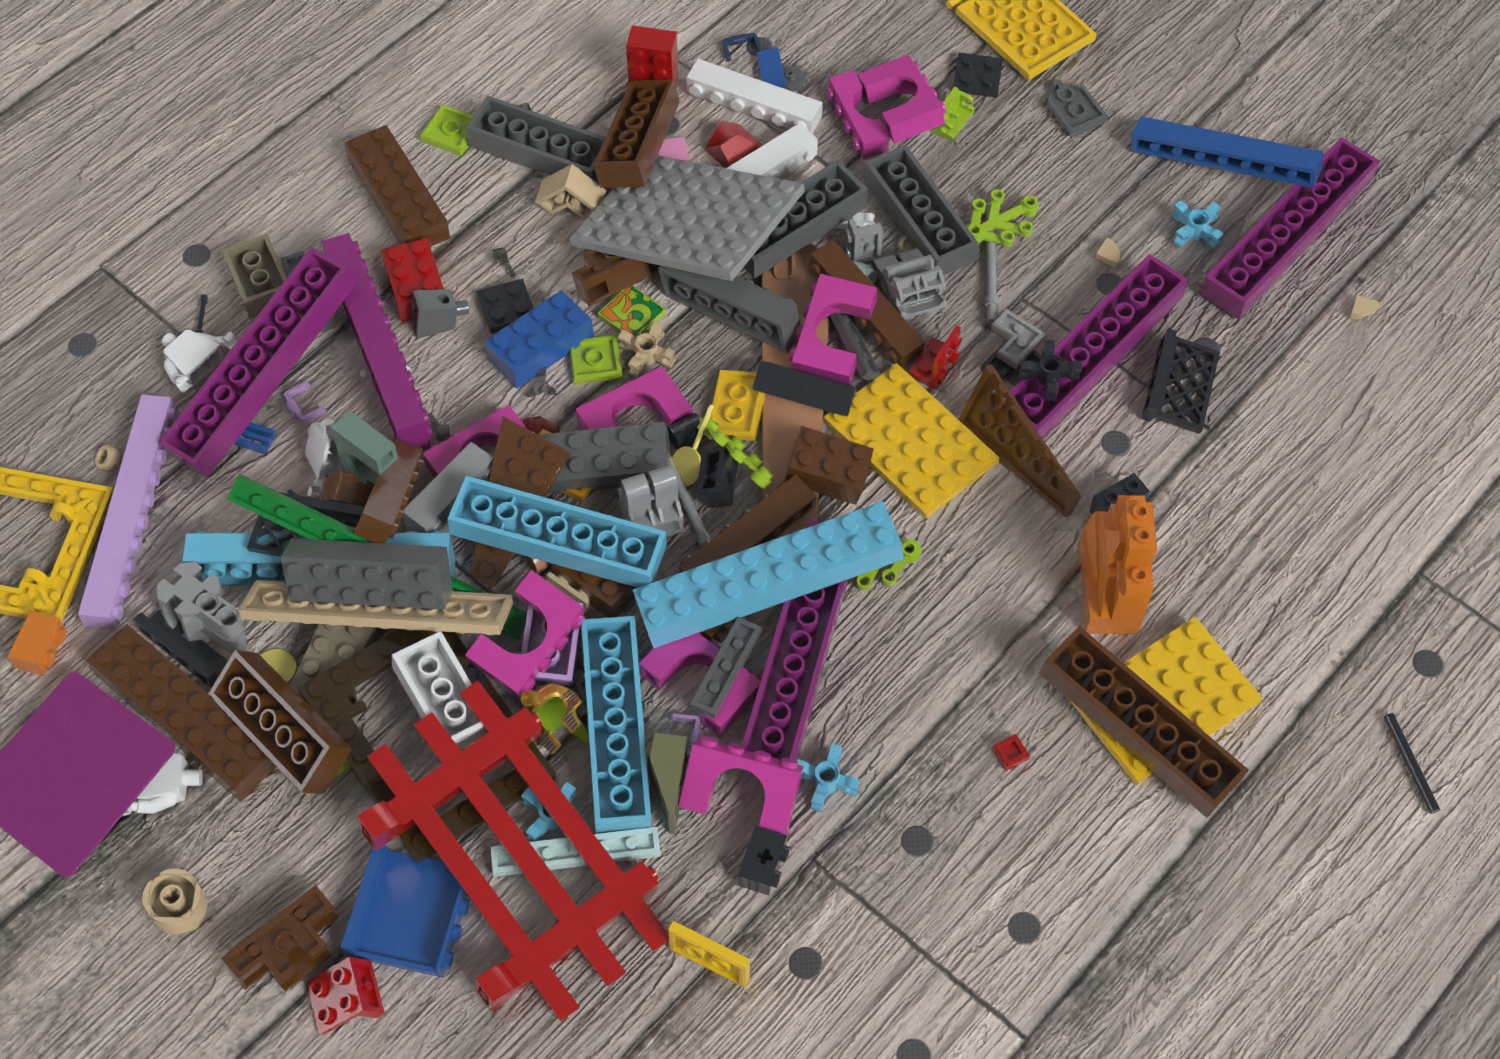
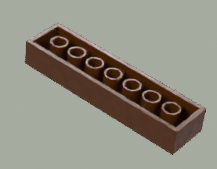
[86,624,277,802]
[1039,626,1249,818]

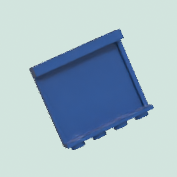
[340,845,470,978]

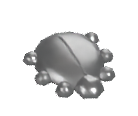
[781,65,808,92]

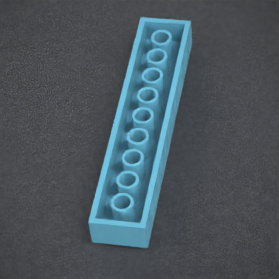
[633,501,904,648]
[182,531,456,586]

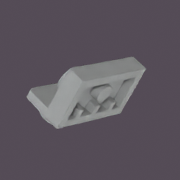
[844,218,883,264]

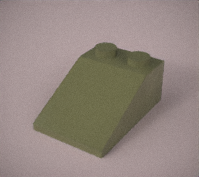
[646,732,688,834]

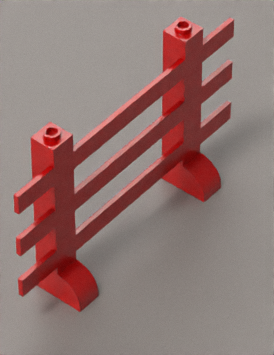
[357,681,669,1022]

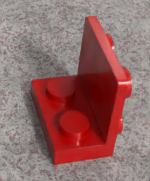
[909,325,962,389]
[307,957,385,1035]

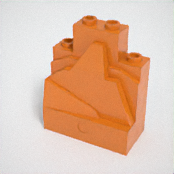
[1079,495,1157,634]

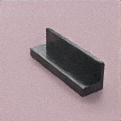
[753,360,857,416]
[133,609,228,689]

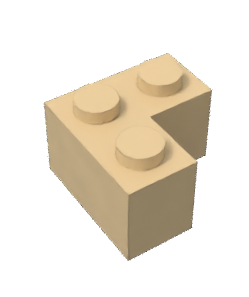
[535,164,606,220]

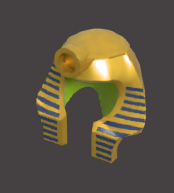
[520,683,590,754]

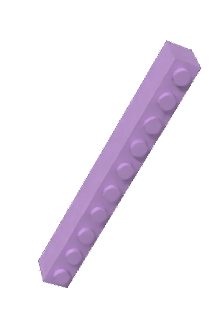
[78,394,178,630]

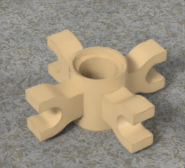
[618,320,675,378]

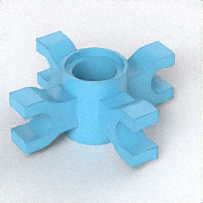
[1171,200,1223,250]
[797,744,860,812]
[521,782,577,842]

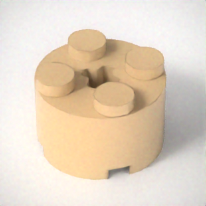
[142,868,207,934]

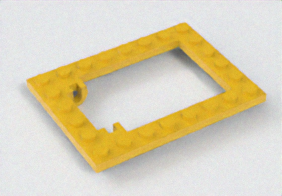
[0,467,114,622]

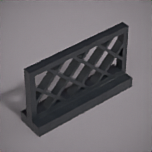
[1141,328,1220,434]
[247,492,365,557]

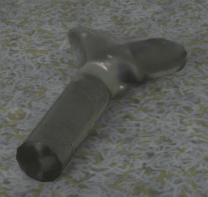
[525,367,557,398]

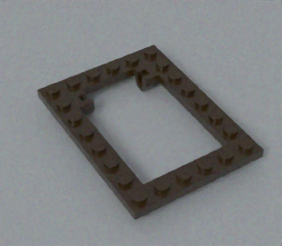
[297,629,556,865]

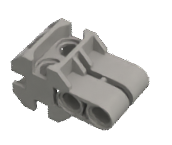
[871,248,947,320]
[618,465,684,537]
[157,562,247,653]

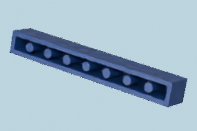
[1132,116,1323,188]

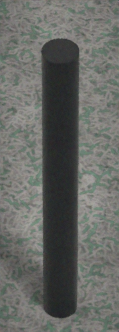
[1384,713,1441,814]

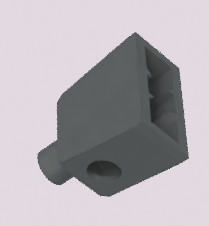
[411,289,469,339]

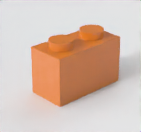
[7,611,67,676]

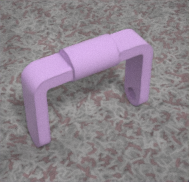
[284,382,326,424]
[670,713,702,759]

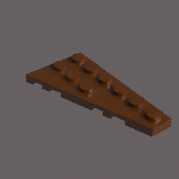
[958,364,1082,518]
[470,416,571,588]

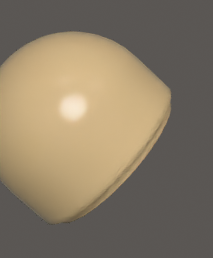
[95,445,122,471]

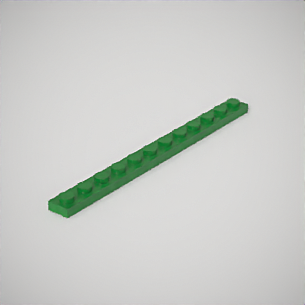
[227,474,527,640]

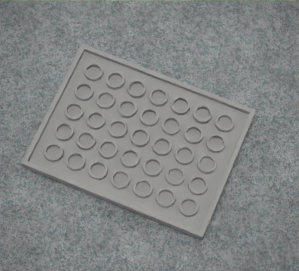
[569,155,805,281]

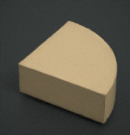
[1095,237,1120,268]
[1350,295,1380,319]

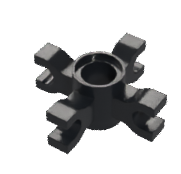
[1018,340,1082,401]

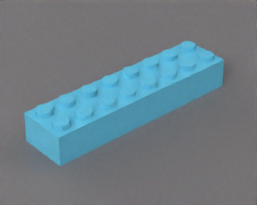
[448,476,666,588]
[581,616,651,834]

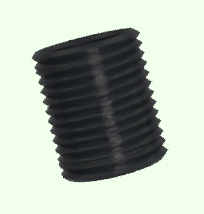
[667,413,707,450]

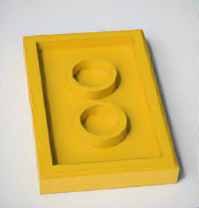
[710,369,766,441]
[668,921,750,987]

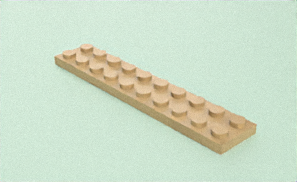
[238,580,513,635]

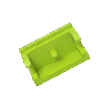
[930,86,975,141]

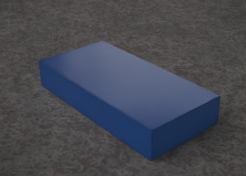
[757,47,787,87]

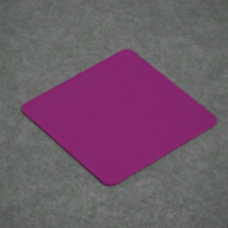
[0,672,176,877]

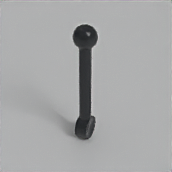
[194,294,208,333]

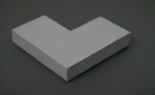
[991,309,1046,370]

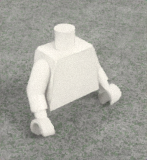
[162,330,238,393]
[305,418,344,496]
[122,750,203,816]

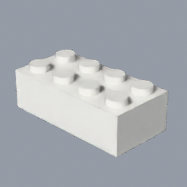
[392,631,488,749]

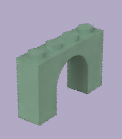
[331,410,398,484]

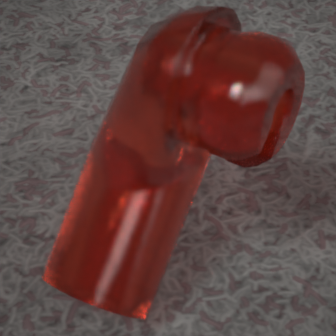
[522,416,560,434]

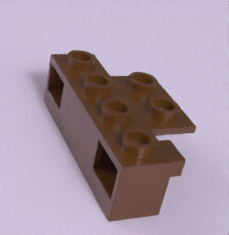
[572,249,660,306]
[222,885,338,992]

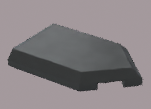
[1046,79,1109,137]

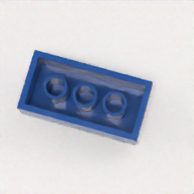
[484,290,594,389]

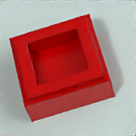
[992,734,1030,771]

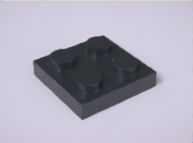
[953,52,1003,98]
[477,278,534,334]

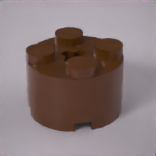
[319,472,374,506]

